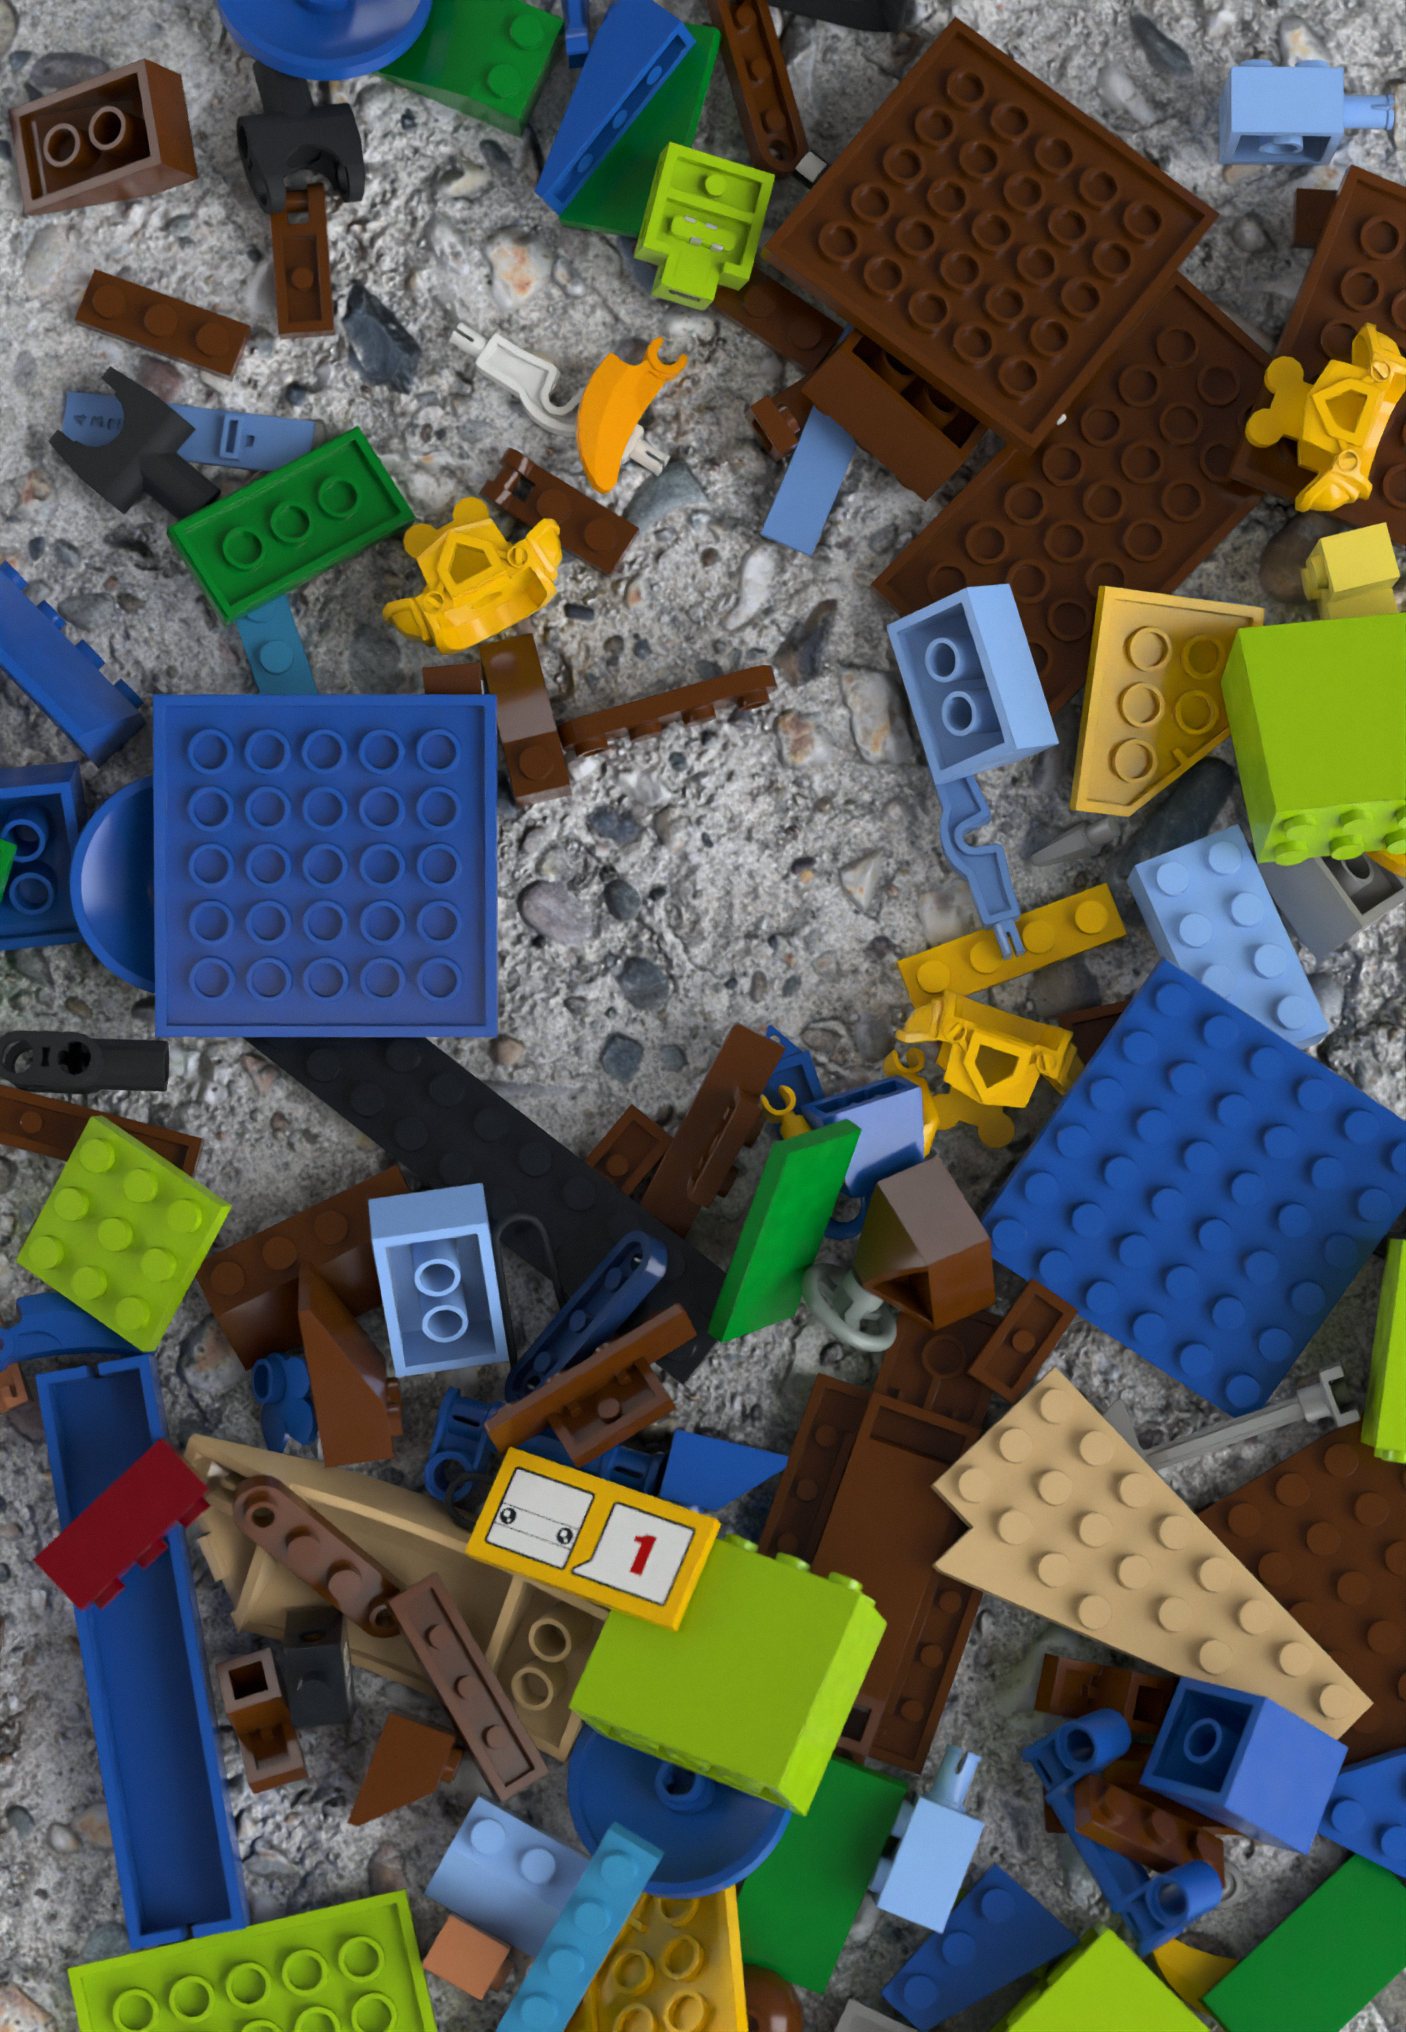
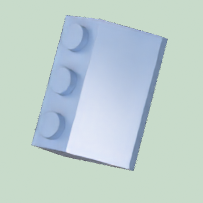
[886,584,1059,785]
[423,1793,593,1959]

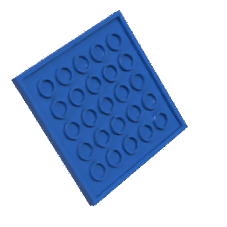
[153,694,498,1037]
[979,956,1406,1418]

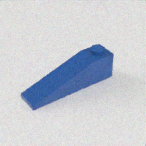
[535,0,696,216]

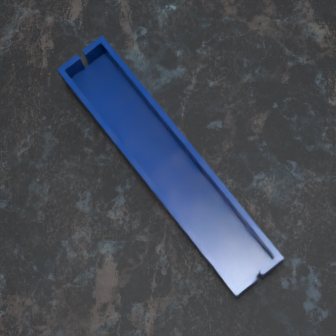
[35,1354,252,1950]

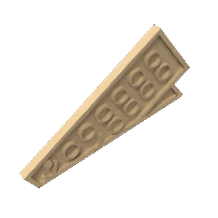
[930,1367,1373,1740]

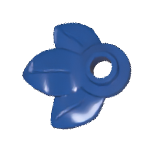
[251,1352,318,1453]

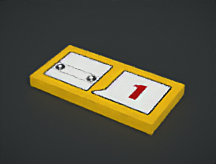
[464,1446,721,1633]

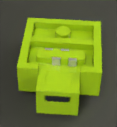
[633,142,776,311]

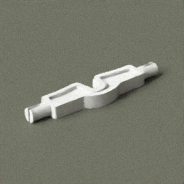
[449,322,670,476]

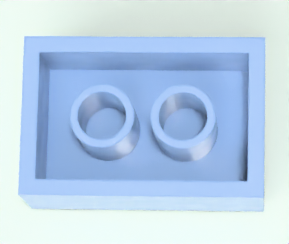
[368,1183,509,1378]

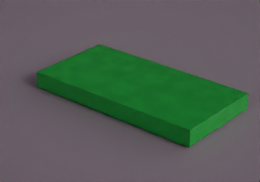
[558,23,722,239]
[166,426,416,627]
[707,1119,862,1344]
[737,1753,908,1995]
[1198,1851,1406,2032]

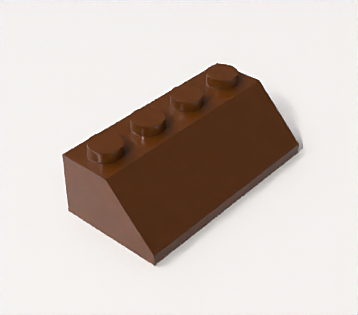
[195,1165,412,1371]

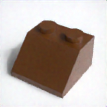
[347,1708,466,1827]

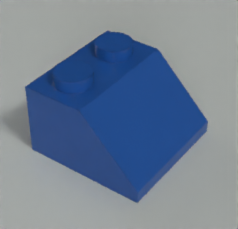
[659,1429,788,1514]

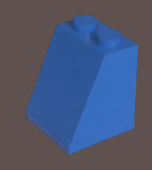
[1140,1676,1349,1855]

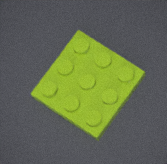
[16,1115,233,1353]

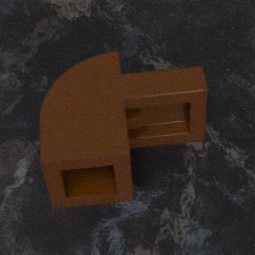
[215,1647,309,1794]
[1034,1653,1175,1736]

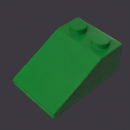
[372,0,566,138]

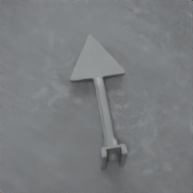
[1102,1360,1361,1471]

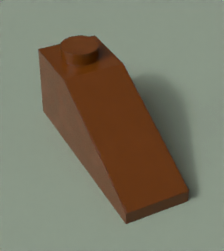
[478,633,572,808]

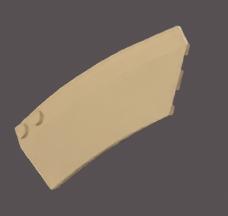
[184,1434,611,1763]

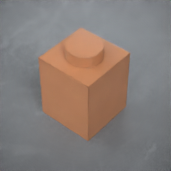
[421,1911,515,2001]

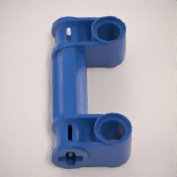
[424,1386,668,1502]
[1019,1708,1222,1958]

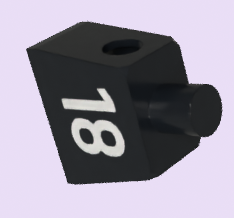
[283,1606,357,1728]

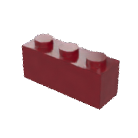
[33,1438,214,1611]

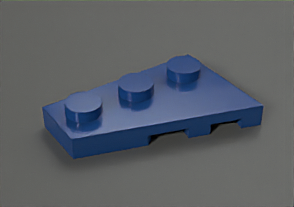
[879,1862,1081,2032]

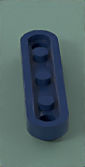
[504,1230,667,1403]

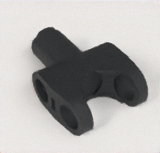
[236,60,365,214]
[48,367,221,521]
[0,1030,170,1094]

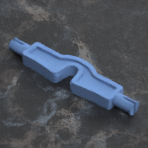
[927,763,1026,960]

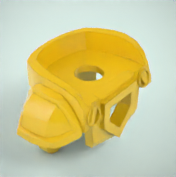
[1245,322,1406,512]
[382,497,562,655]
[894,989,1085,1148]

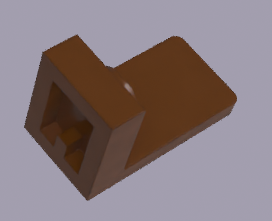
[745,369,817,463]

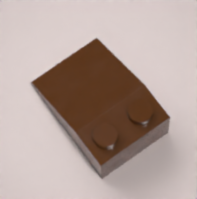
[8,58,199,216]
[298,1262,404,1468]

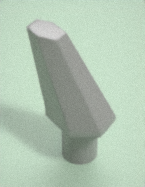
[1030,816,1121,867]

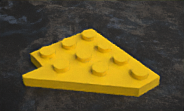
[1069,586,1265,817]
[564,1884,748,2032]

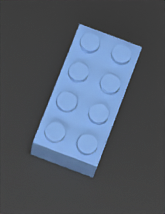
[1127,824,1330,1050]

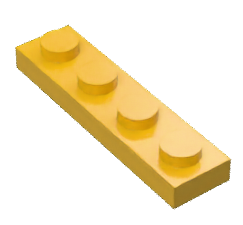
[896,882,1127,1011]

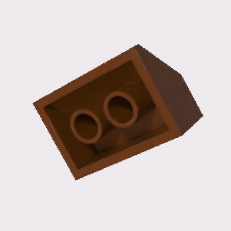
[801,326,988,502]

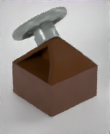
[801,1155,996,1352]

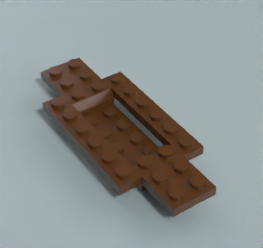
[756,1310,1003,1775]

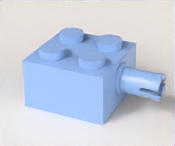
[1219,59,1394,166]
[868,1743,985,1933]

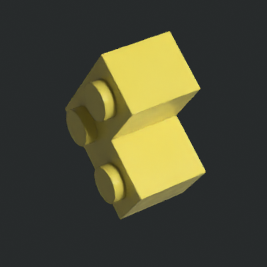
[1300,522,1400,620]

